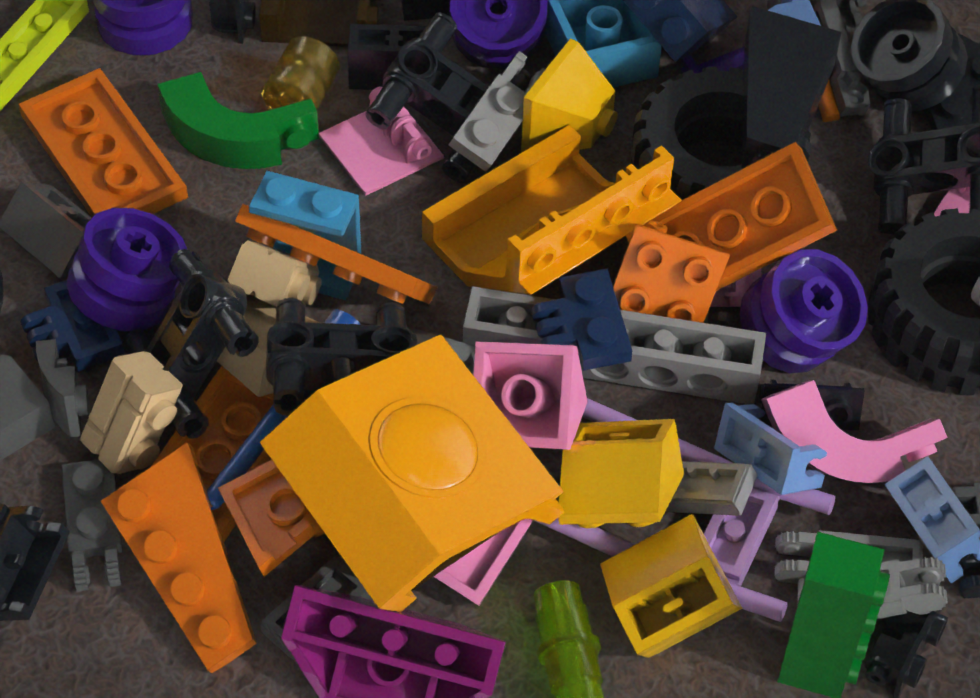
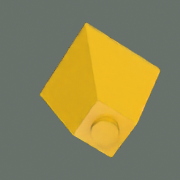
[521,38,618,153]

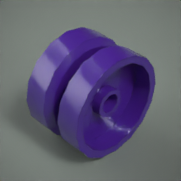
[92,0,193,55]
[450,0,547,68]
[66,208,187,331]
[739,249,868,373]

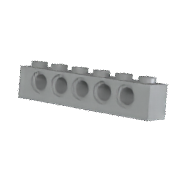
[463,286,766,404]

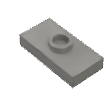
[665,461,758,516]

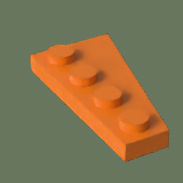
[235,203,438,304]
[101,442,257,673]
[218,460,321,577]

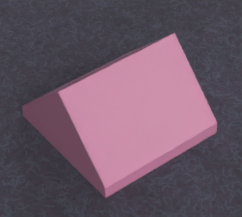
[473,341,588,450]

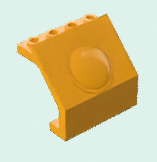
[422,125,682,295]
[259,334,565,612]

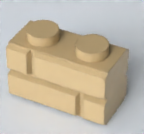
[228,240,322,306]
[80,351,183,474]

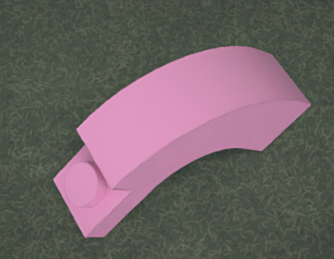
[761,380,947,483]

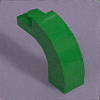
[157,72,319,169]

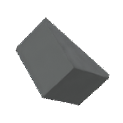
[0,355,55,461]

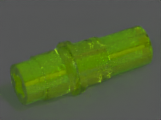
[533,580,604,698]

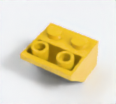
[558,419,684,528]
[600,514,743,658]

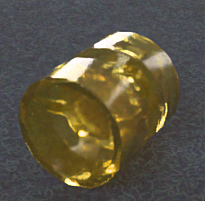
[261,37,340,110]

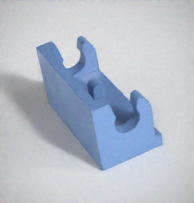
[714,402,827,495]
[885,456,980,583]

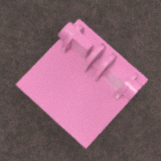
[318,87,444,196]

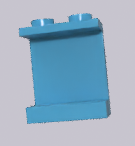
[249,171,361,300]

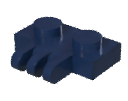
[531,269,633,371]
[20,280,125,372]

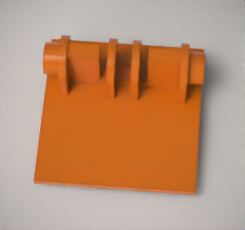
[613,221,730,323]

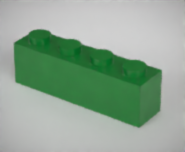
[777,531,890,698]

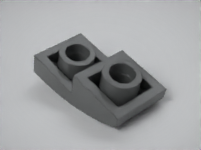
[36,339,90,437]

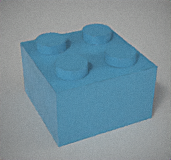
[545,0,662,88]

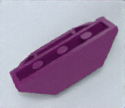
[281,585,506,698]

